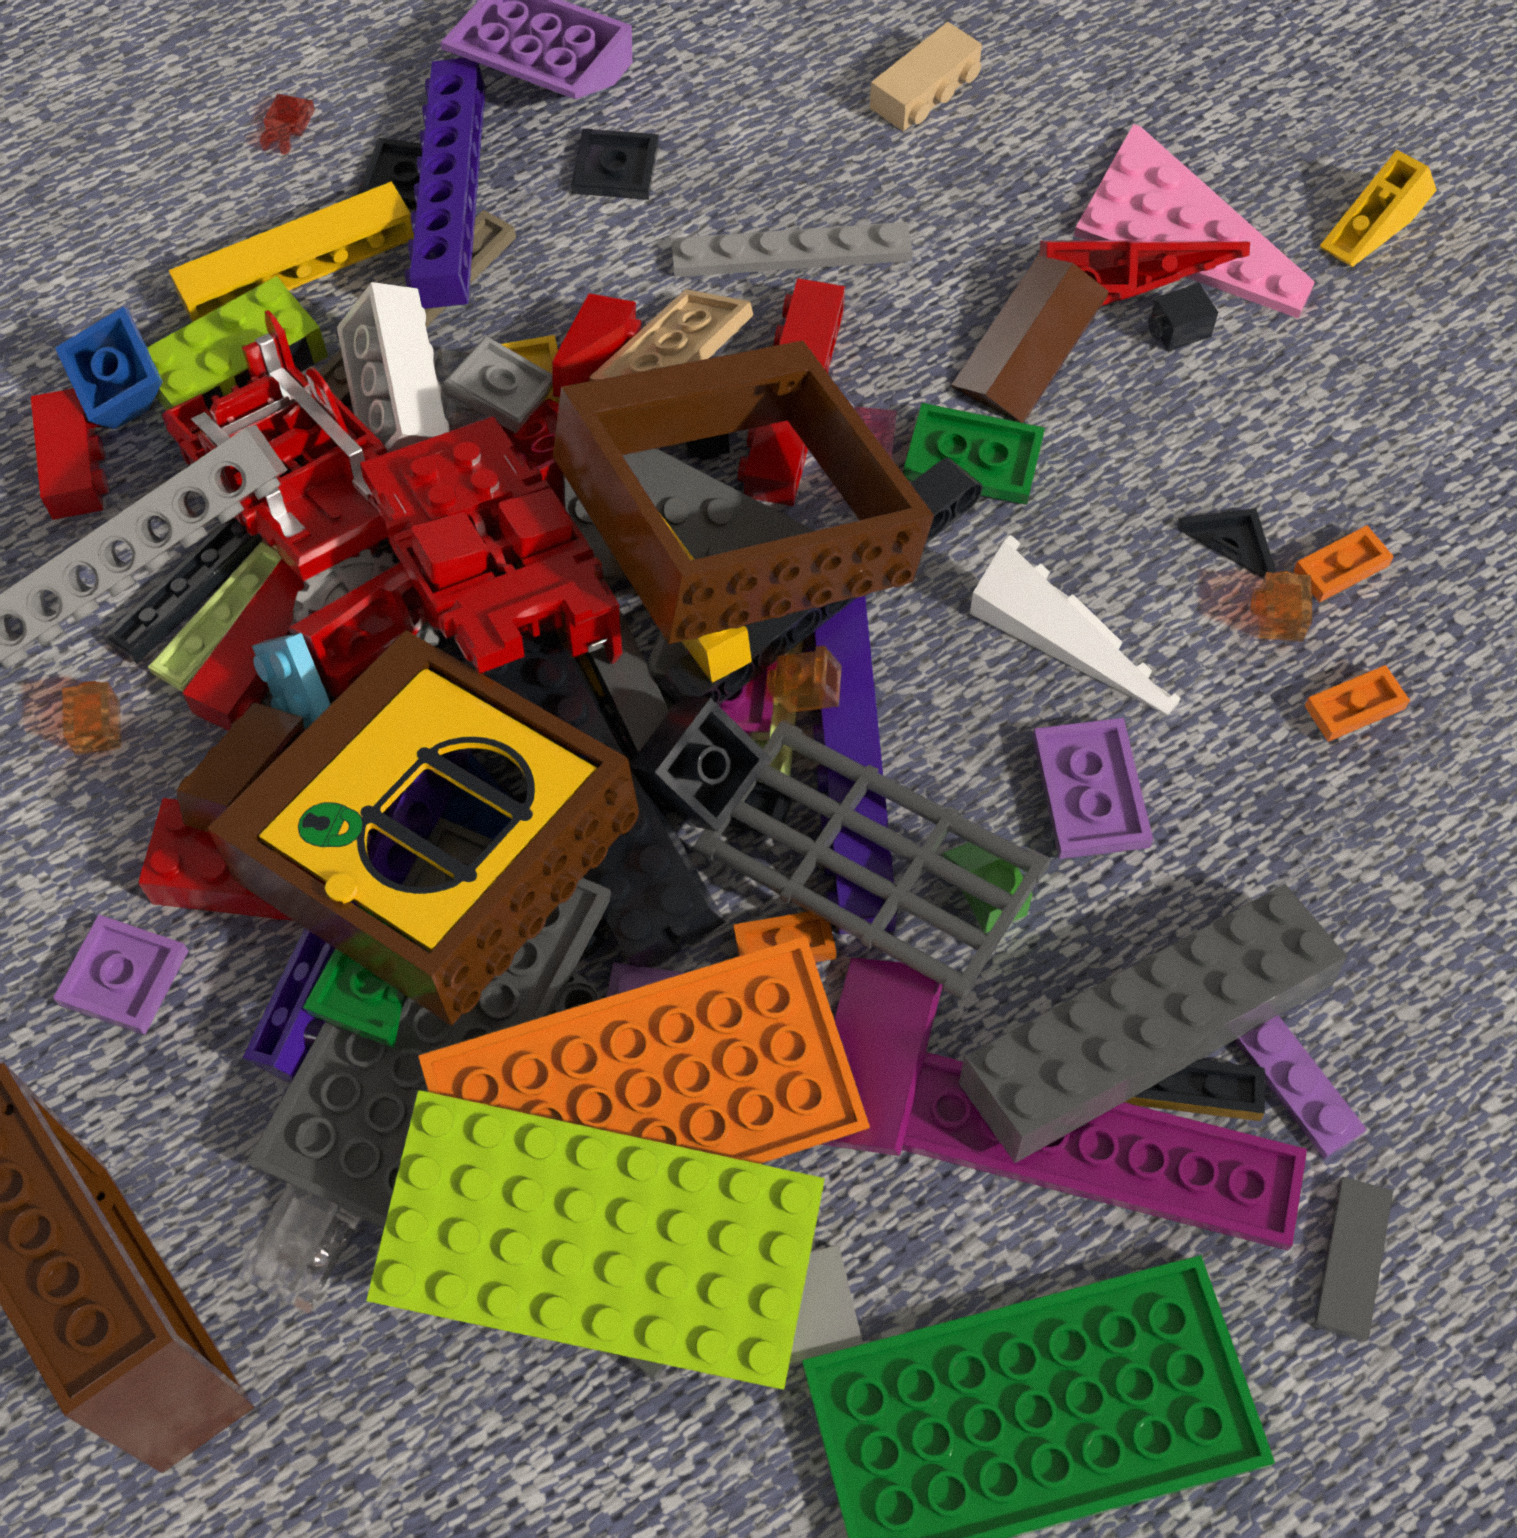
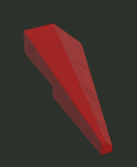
[1039,240,1250,306]
[289,526,496,699]

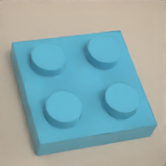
[252,633,331,728]

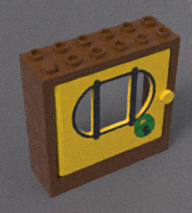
[207,630,639,1026]

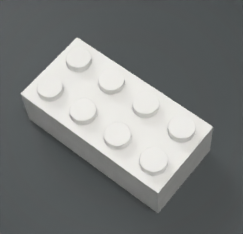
[337,282,449,453]

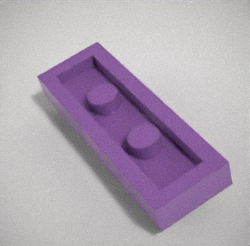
[1234,1015,1367,1159]

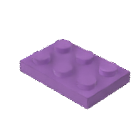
[1032,718,1153,859]

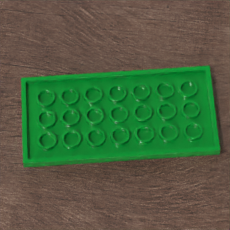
[802,1255,1275,1538]

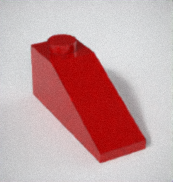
[552,293,641,398]

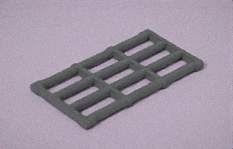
[694,720,1051,1001]

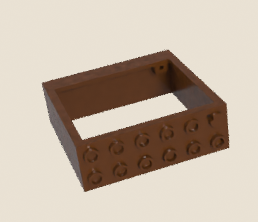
[553,340,934,644]
[0,1062,255,1473]

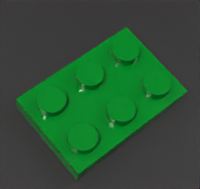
[903,403,1045,505]

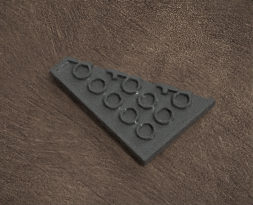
[563,448,815,580]

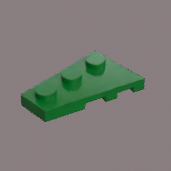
[303,906,414,1048]

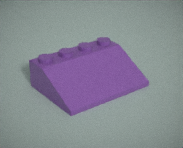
[440,0,633,99]

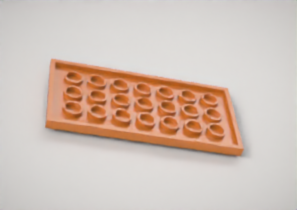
[418,936,870,1164]

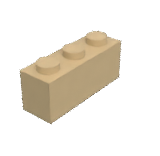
[870,22,982,132]

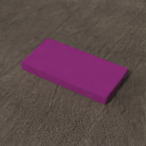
[821,957,943,1156]

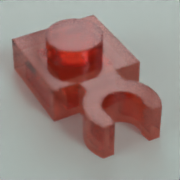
[260,94,315,155]

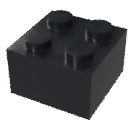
[629,695,771,832]

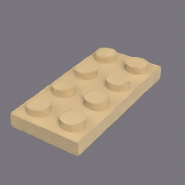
[589,289,753,381]

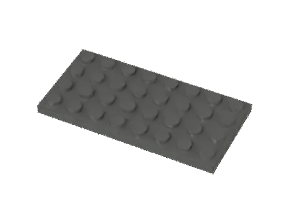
[247,817,611,1230]

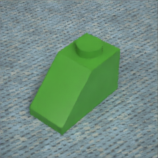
[943,842,1033,933]

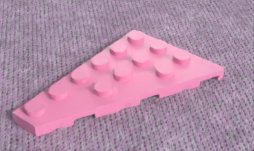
[1074,124,1315,318]

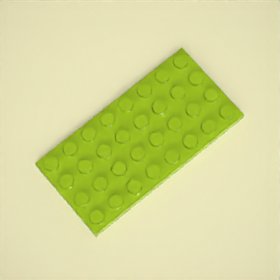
[366,1090,825,1390]

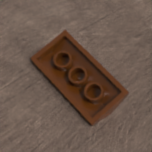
[951,256,1108,423]

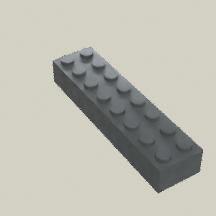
[959,884,1347,1163]

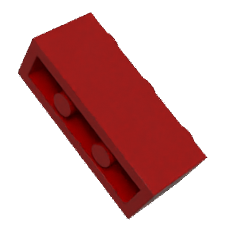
[31,388,109,520]

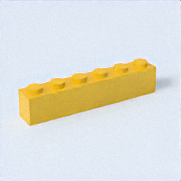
[168,181,414,322]

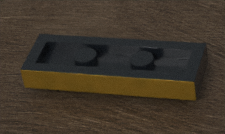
[1125,1059,1265,1121]

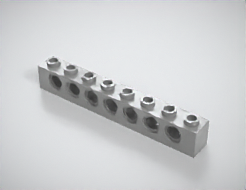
[0,425,287,670]

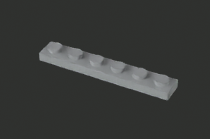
[671,222,912,277]

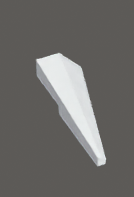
[970,535,1180,716]

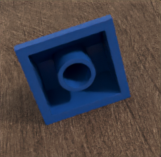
[55,306,163,429]

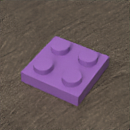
[53,914,189,1035]

